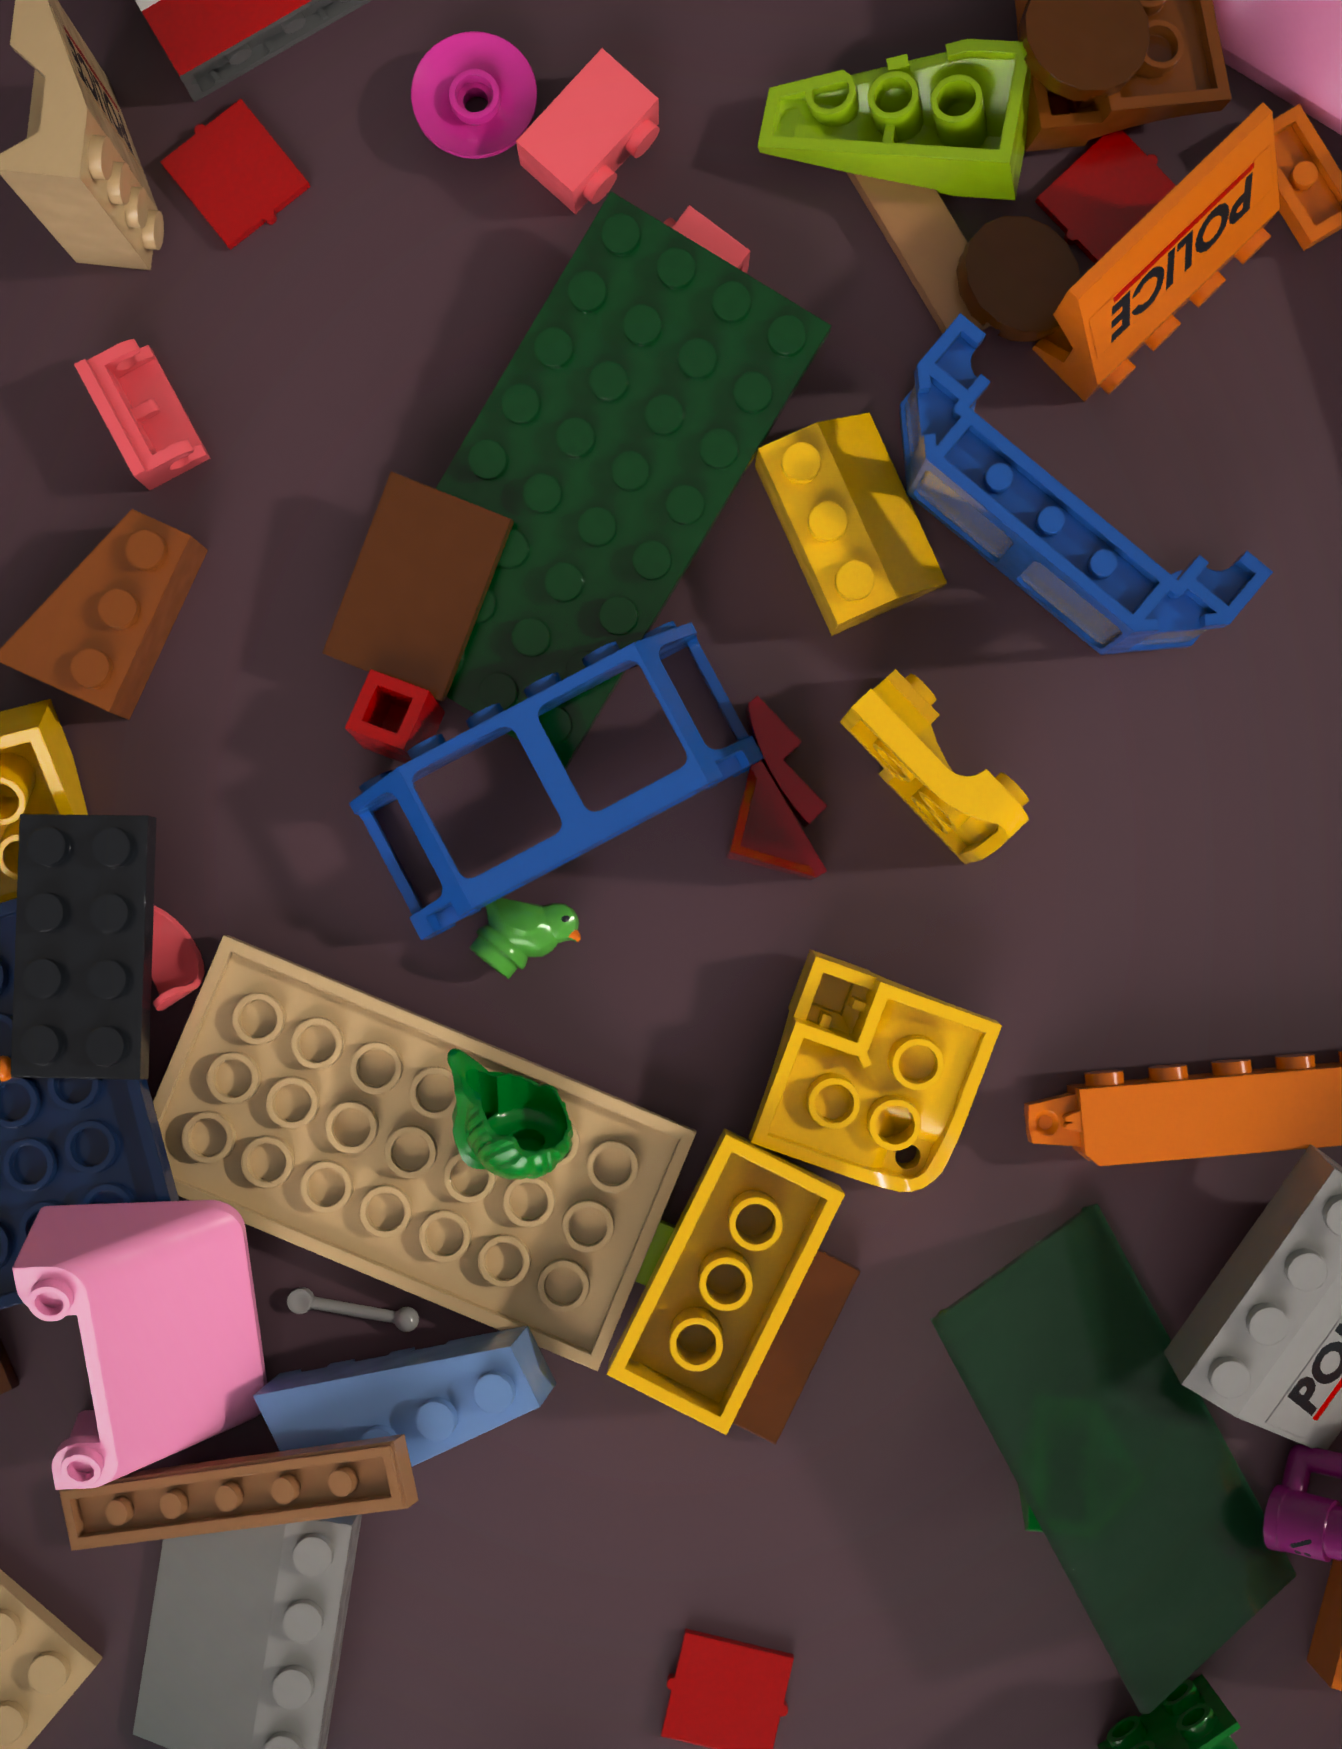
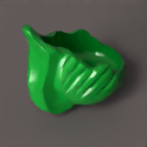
[447,1048,573,1180]

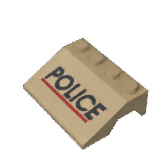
[0,0,164,270]

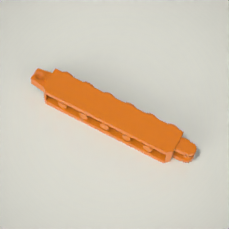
[1024,1050,1342,1166]

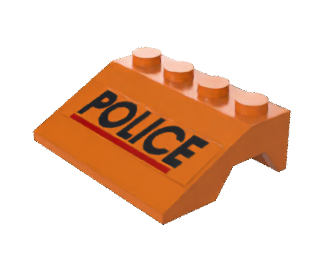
[1032,102,1280,402]

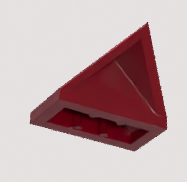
[726,760,827,880]

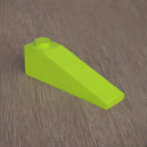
[757,39,1031,200]

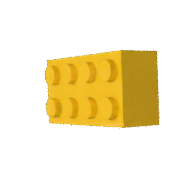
[607,1128,845,1435]

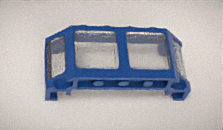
[899,313,1273,655]

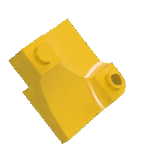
[840,669,1029,864]
[749,949,1002,1192]

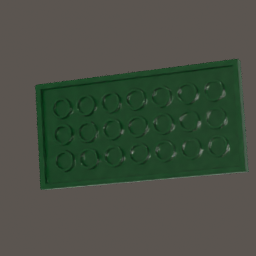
[436,191,832,769]

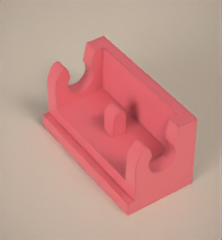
[74,339,211,490]

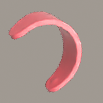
[152,905,205,1011]

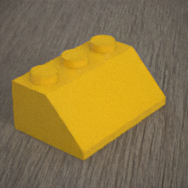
[755,412,947,636]

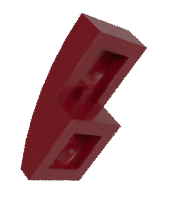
[745,695,828,827]

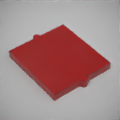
[160,98,311,250]
[1035,130,1176,264]
[661,1628,794,1749]

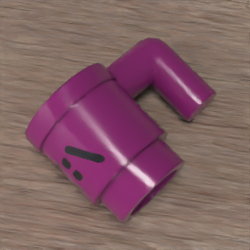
[1263,1444,1342,1562]

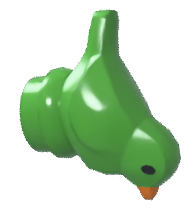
[469,898,581,980]

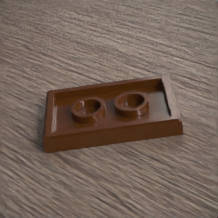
[322,471,514,701]
[733,1249,861,1445]

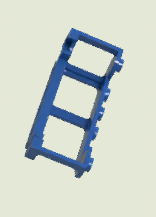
[349,621,764,940]

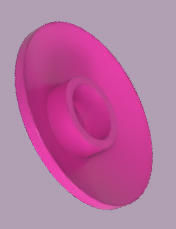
[411,31,538,159]

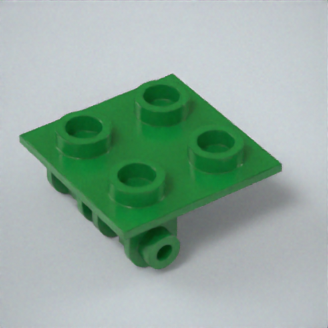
[1097,1674,1241,1749]

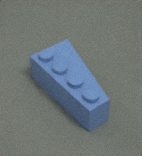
[253,1326,557,1467]

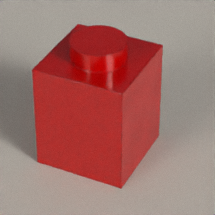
[345,669,445,764]

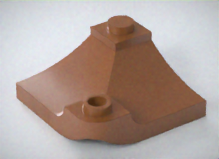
[1015,0,1232,152]

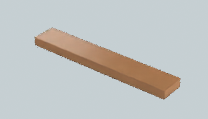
[59,1434,419,1551]

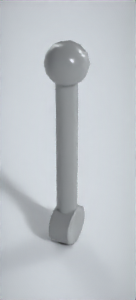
[287,1287,419,1332]

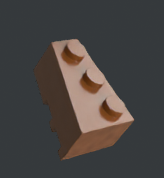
[0,509,208,720]

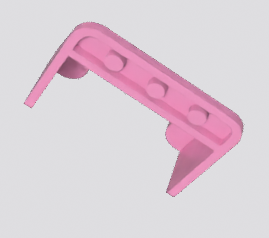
[12,1200,267,1490]

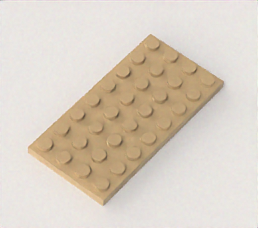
[153,935,697,1371]

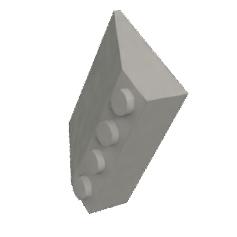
[133,1514,362,1749]

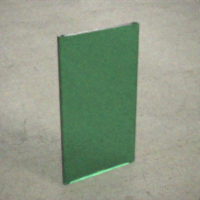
[930,1203,1297,1714]

